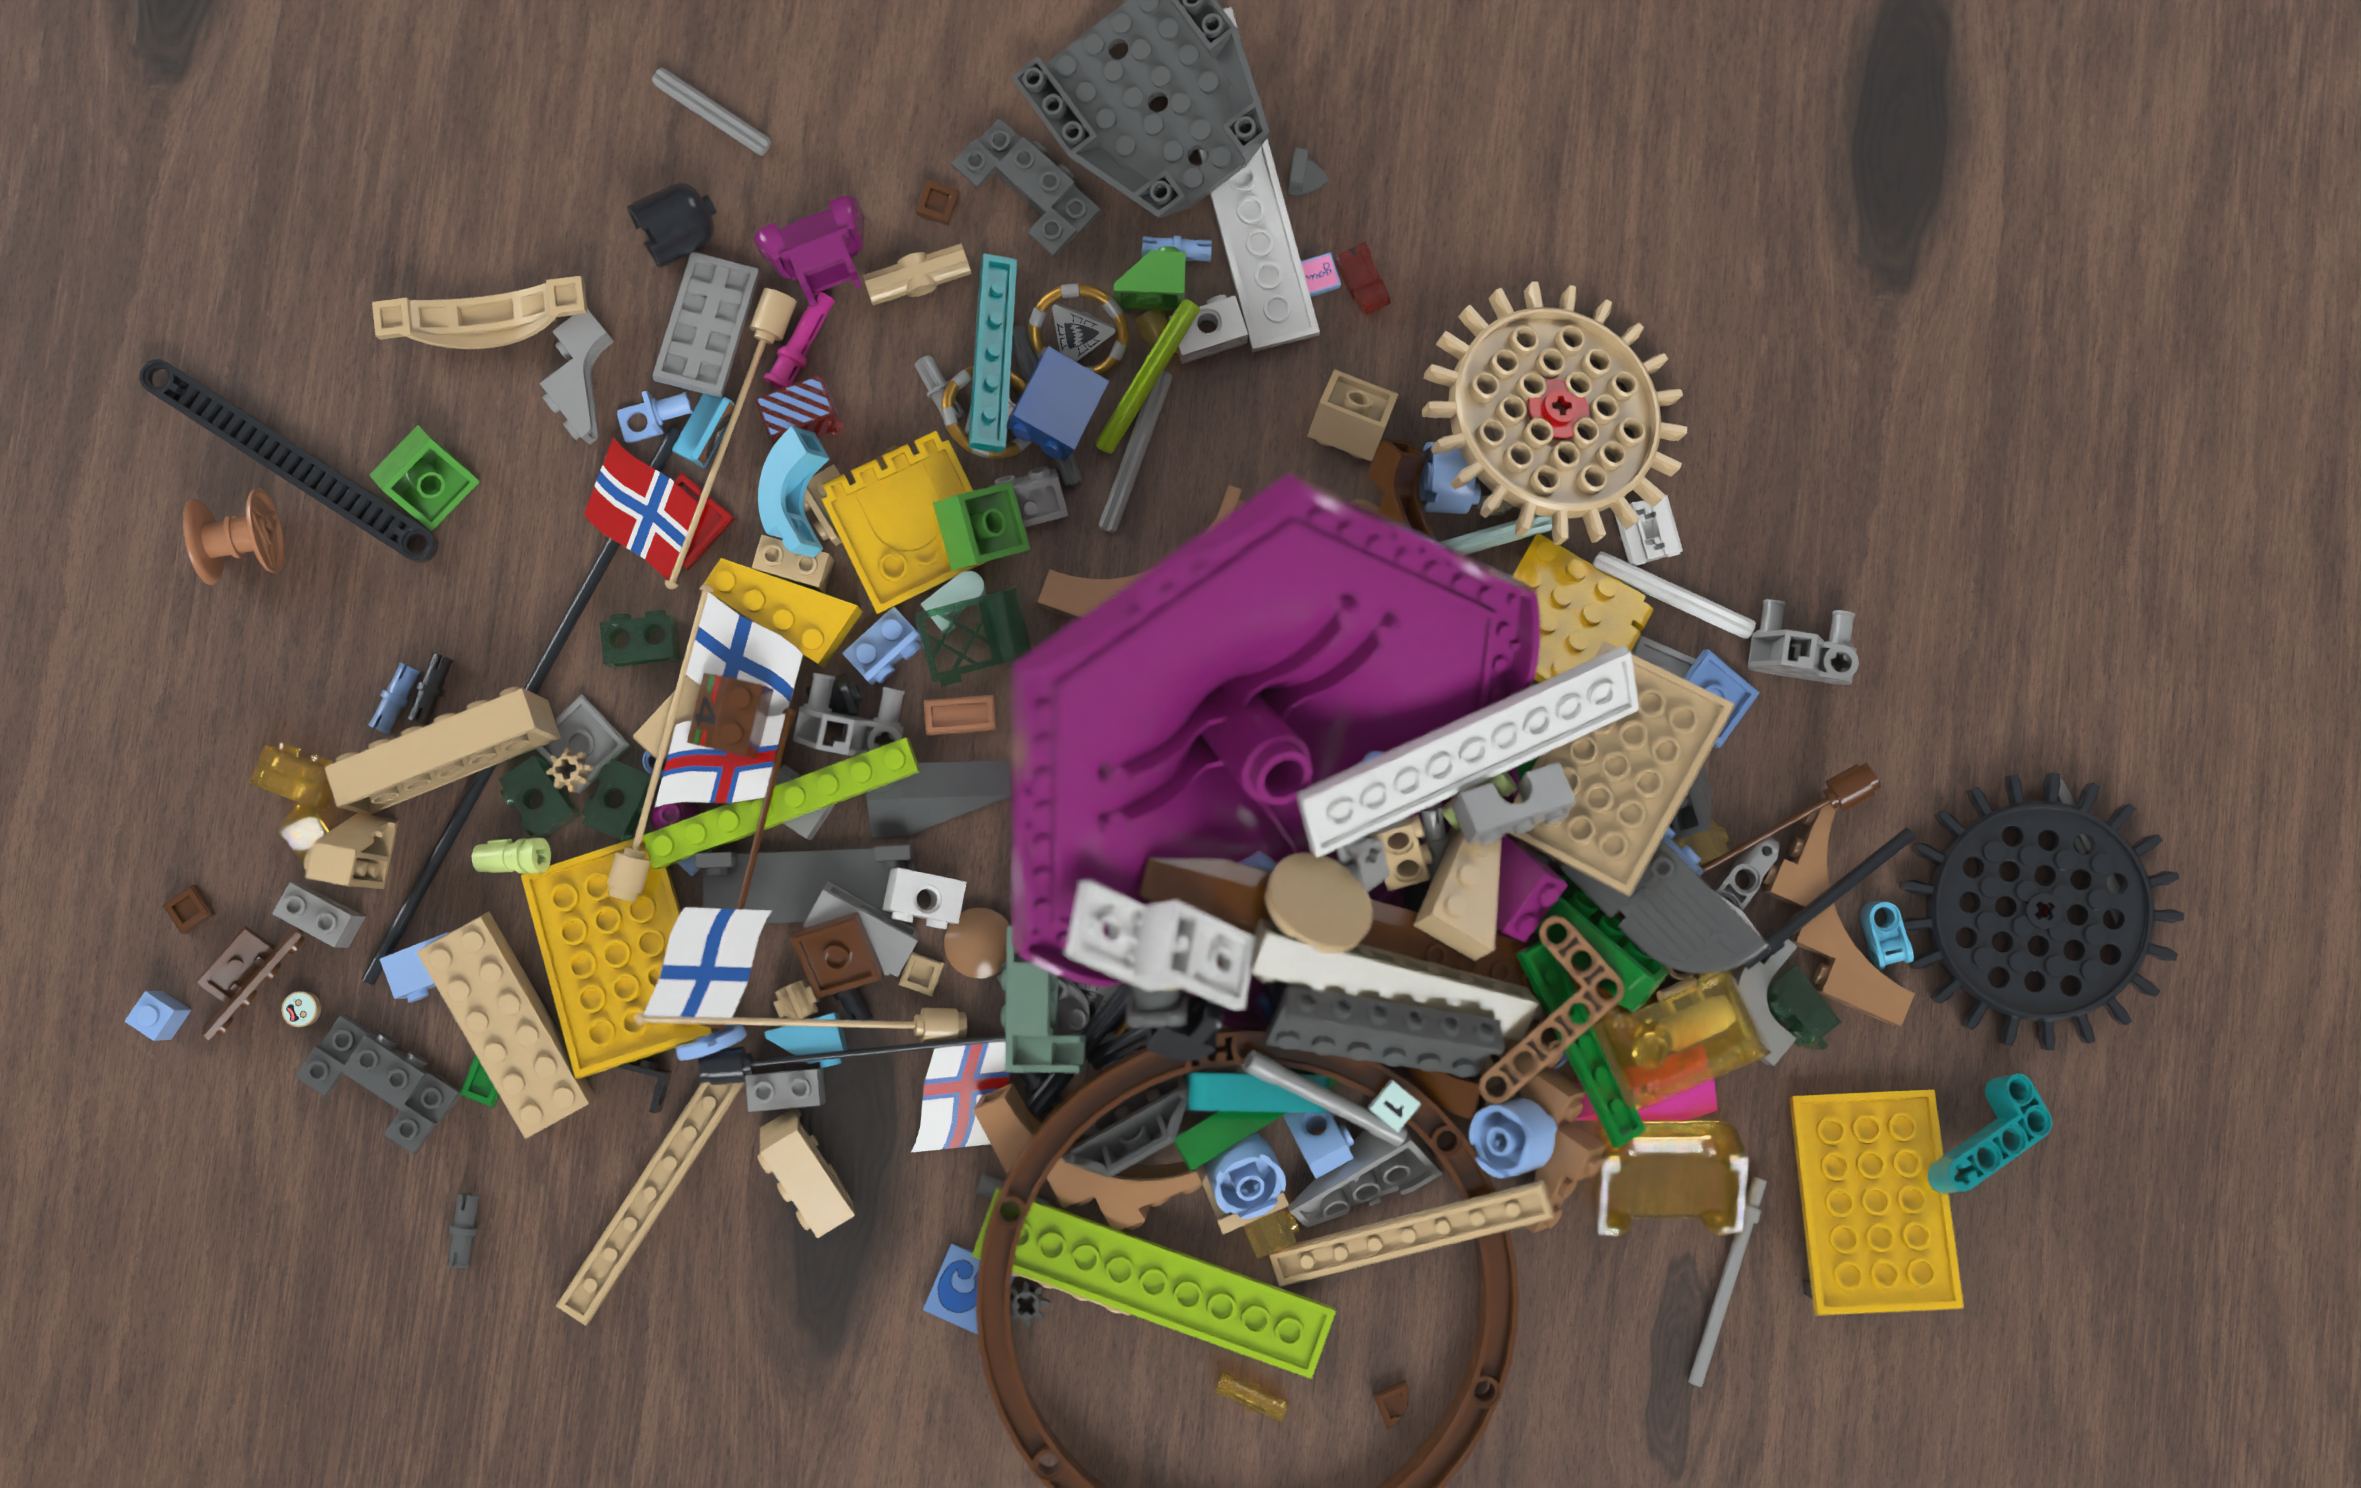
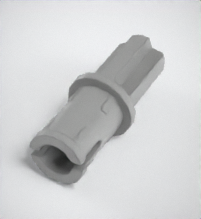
[915,355,965,419]

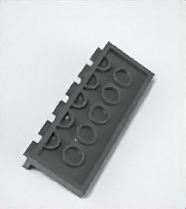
[1266,985,1504,1078]

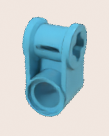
[1859,901,1914,971]

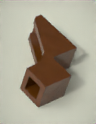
[1366,439,1436,541]

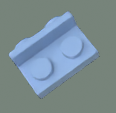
[842,606,923,685]

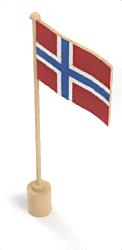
[584,288,797,589]

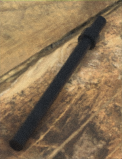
[1743,827,1915,970]

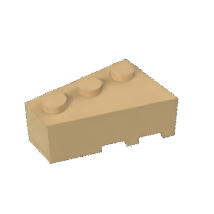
[304,813,399,889]

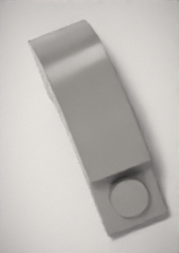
[1729,939,1797,1066]

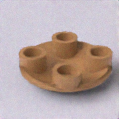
[944,908,1010,978]

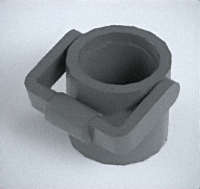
[1126,984,1188,1028]

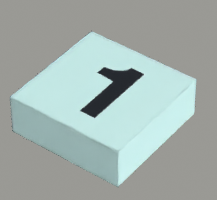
[1368,1079,1421,1132]

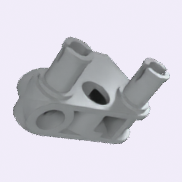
[1747,599,1859,685]
[793,673,905,755]

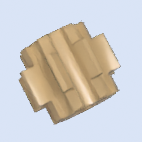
[546,748,594,793]
[773,979,820,1019]

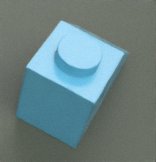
[765,1012,848,1068]

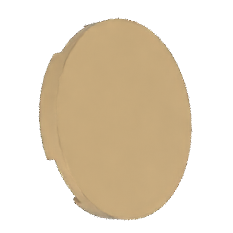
[1265,853,1373,954]

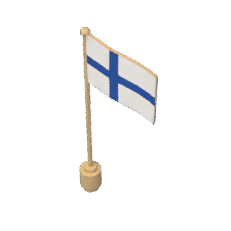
[607,584,803,901]
[635,907,967,1043]

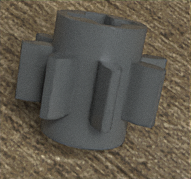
[1010,1279,1050,1327]

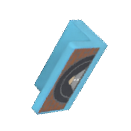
[672,394,735,469]

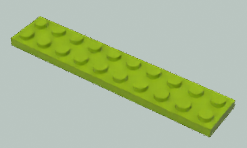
[971,1186,1336,1379]

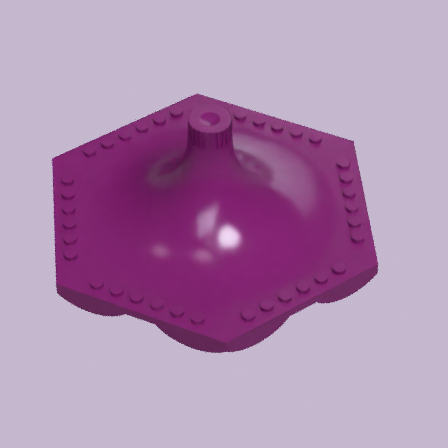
[1012,473,1541,1027]

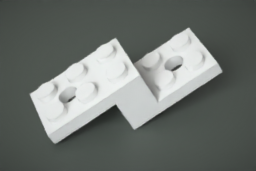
[1065,880,1256,1010]

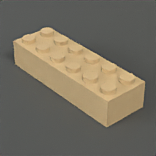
[324,687,561,815]
[416,911,596,1139]

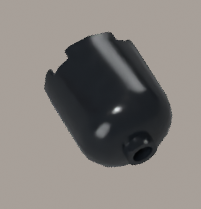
[627,183,717,268]

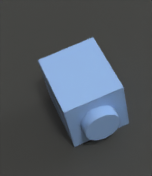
[125,991,191,1041]

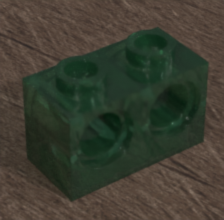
[600,610,681,668]

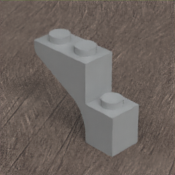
[539,308,614,445]

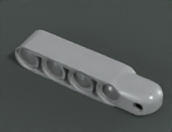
[1665,836,1779,980]

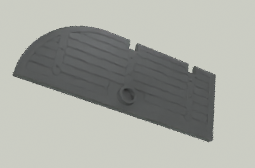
[1547,840,1769,973]

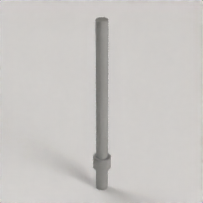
[1688,1177,1767,1387]

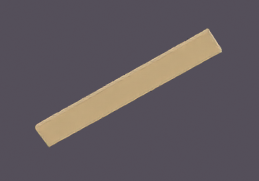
[556,1082,745,1326]
[1269,1180,1555,1287]

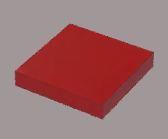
[674,472,735,570]

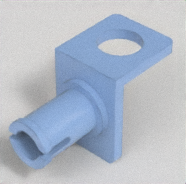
[617,391,693,443]

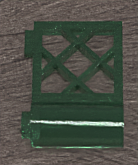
[914,587,1033,687]

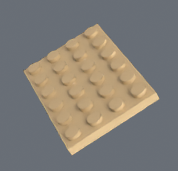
[1507,641,1735,897]

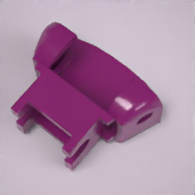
[753,196,864,307]

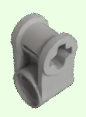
[1336,836,1389,893]

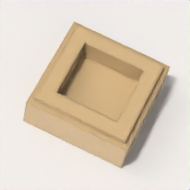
[899,952,945,997]

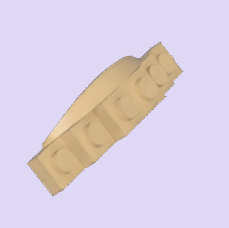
[372,276,588,349]

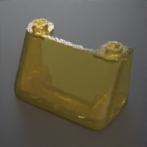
[1592,969,1772,1110]
[1594,1121,1749,1237]

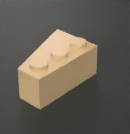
[1414,829,1501,961]
[757,1108,855,1238]

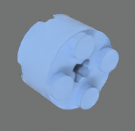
[1420,442,1481,514]
[1469,1098,1557,1178]
[1206,1132,1286,1219]

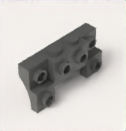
[951,119,1101,258]
[295,1015,461,1154]

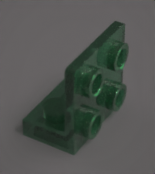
[1767,966,1841,1050]

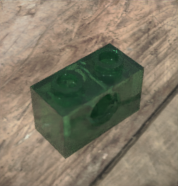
[498,755,581,839]
[582,759,652,841]

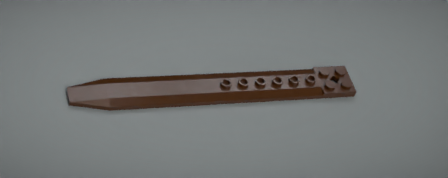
[1138,858,1677,1053]

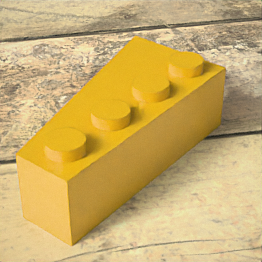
[703,558,863,669]

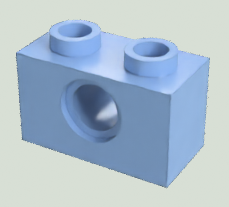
[1283,1111,1354,1178]

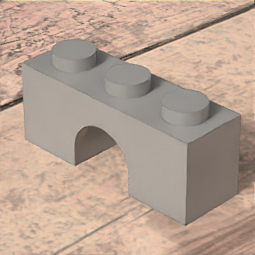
[1452,762,1576,845]

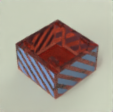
[754,374,845,445]

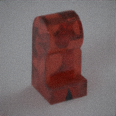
[1335,241,1390,316]

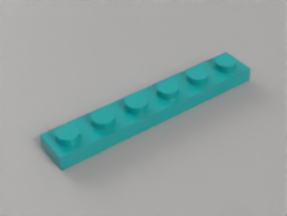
[968,253,1017,453]

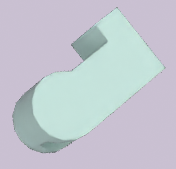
[921,571,986,635]

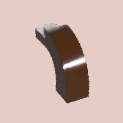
[1408,1067,1490,1119]

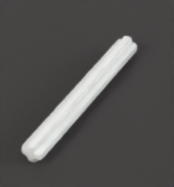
[1593,551,1756,639]

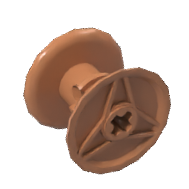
[183,487,285,586]

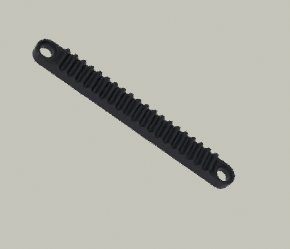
[139,359,438,563]

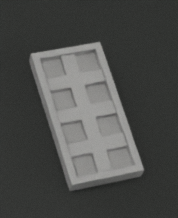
[652,252,760,398]

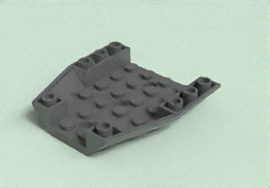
[1011,0,1271,219]

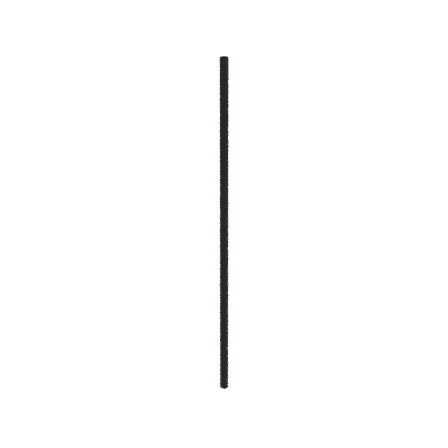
[361,426,681,985]

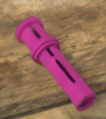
[763,292,835,394]

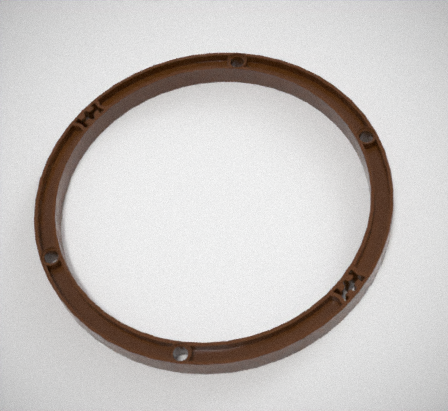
[976,1027,1519,1488]

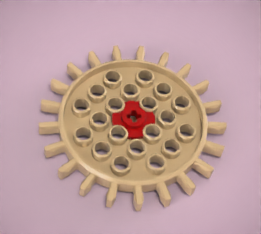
[1422,282,1687,545]

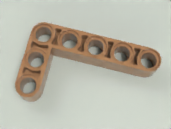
[1479,917,1625,1103]

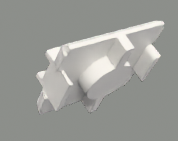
[1615,495,1683,566]

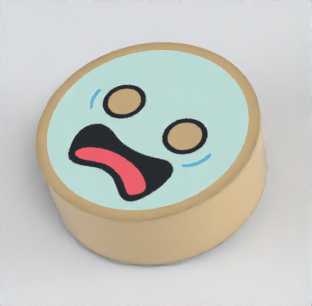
[281,991,321,1027]

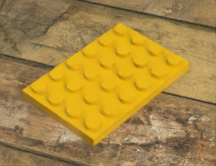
[521,837,715,1079]
[1789,1089,1964,1316]

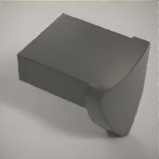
[1288,147,1328,196]

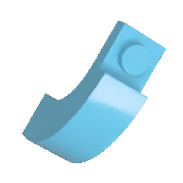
[758,426,830,558]

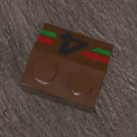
[687,673,774,759]

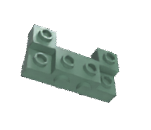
[1001,926,1086,1073]

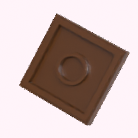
[790,912,885,999]

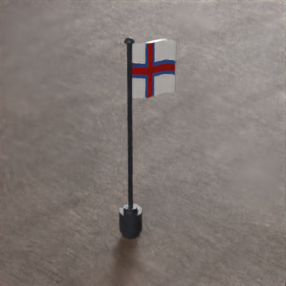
[699,1034,1010,1152]

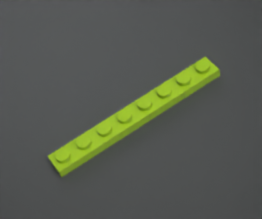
[643,738,921,870]

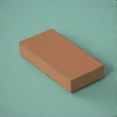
[924,695,997,736]

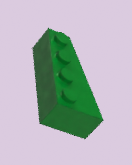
[1534,874,1670,1013]

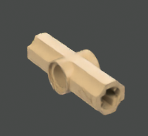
[863,243,971,306]

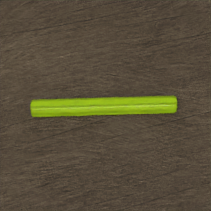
[1095,298,1200,454]

